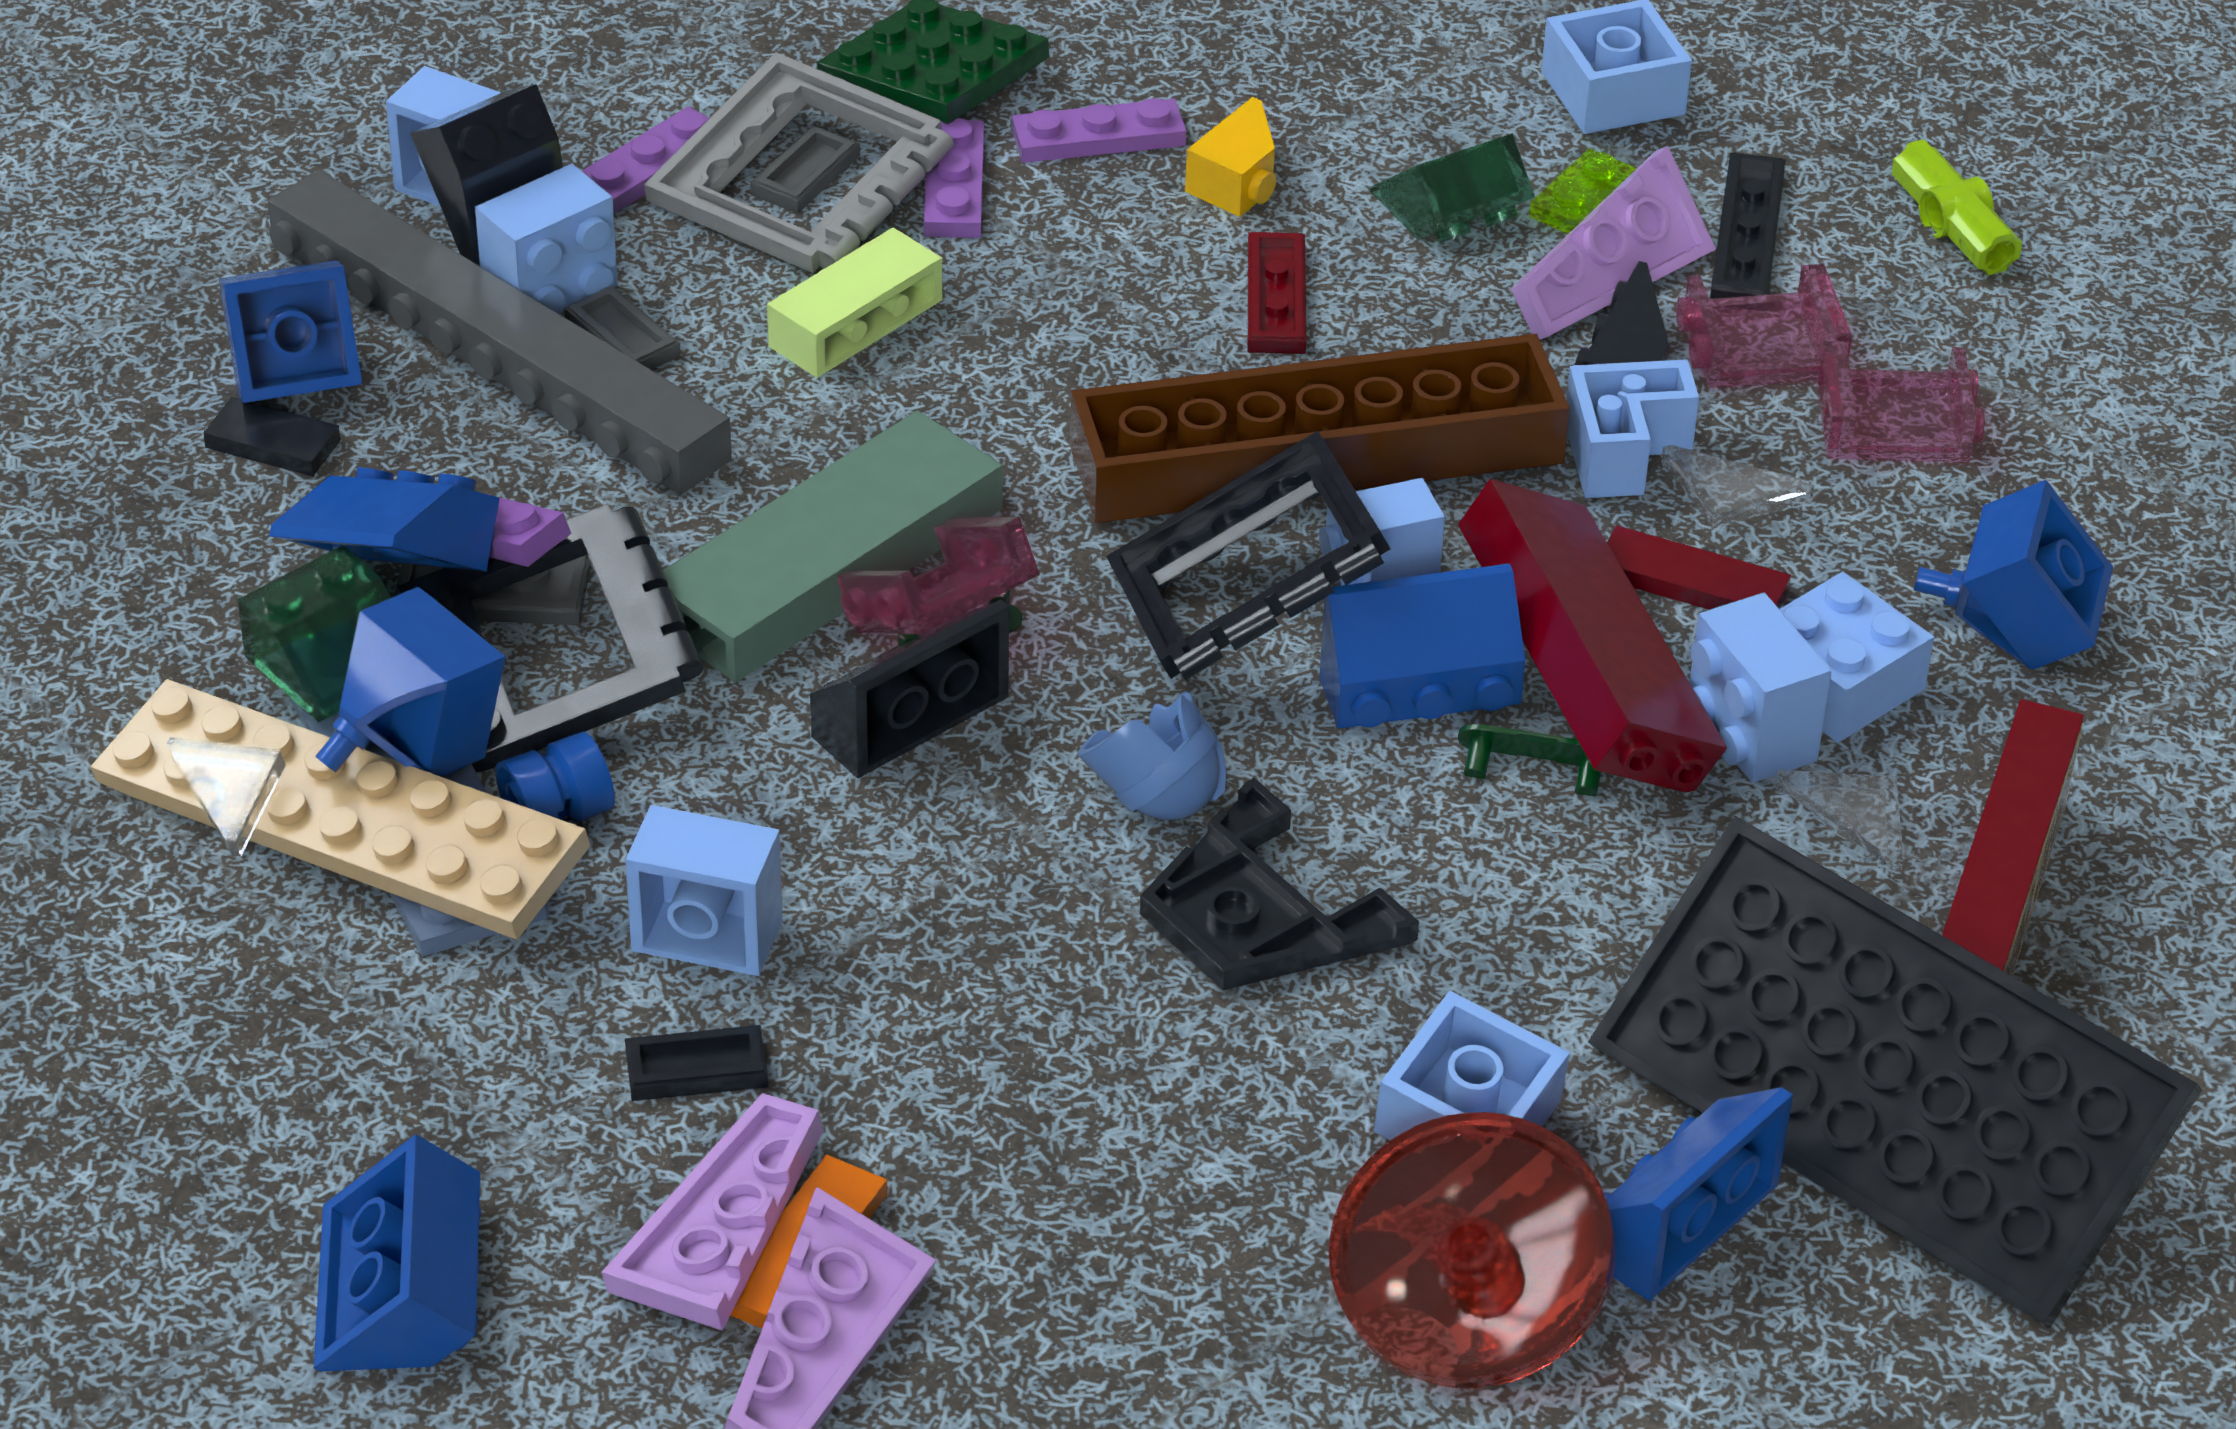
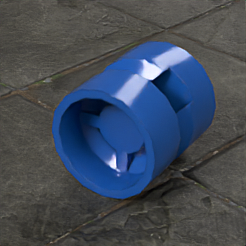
[495,731,615,822]

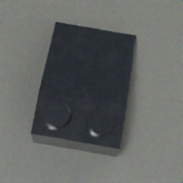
[410,84,563,266]

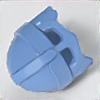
[1077,691,1226,820]

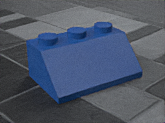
[269,467,500,572]
[1319,564,1525,729]
[1597,1087,1793,1302]
[313,1134,481,1371]

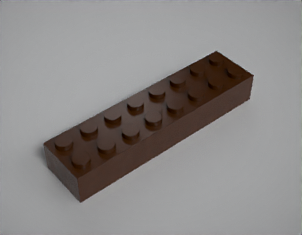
[1070,333,1570,523]

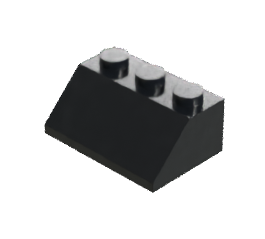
[810,600,1009,778]

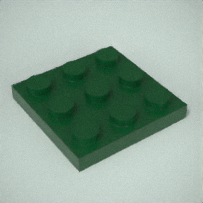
[817,0,1050,124]

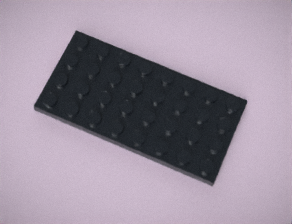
[1588,815,2202,1328]

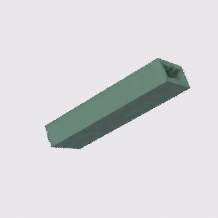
[663,410,1003,683]

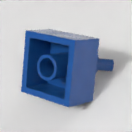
[218,260,362,403]
[1914,480,2113,670]
[315,587,506,777]

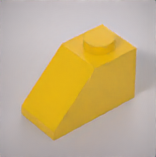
[1185,97,1276,217]

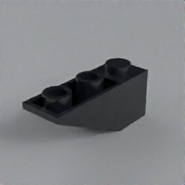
[1575,261,1669,365]

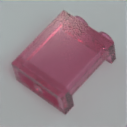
[1676,264,1852,389]
[1816,341,1985,463]
[837,517,1040,634]

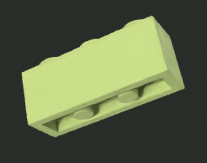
[767,227,942,378]

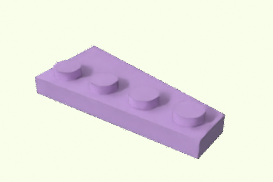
[1511,146,1716,340]
[602,1093,824,1331]
[724,1187,936,1429]

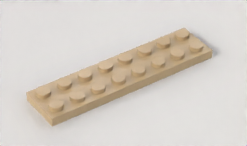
[90,679,591,940]

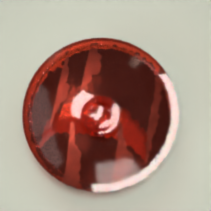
[1329,1112,1616,1388]

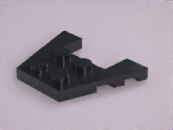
[1140,778,1419,990]

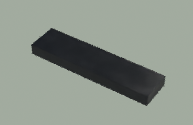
[1709,152,1786,308]

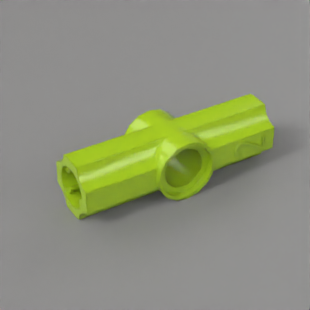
[1891,139,2022,275]

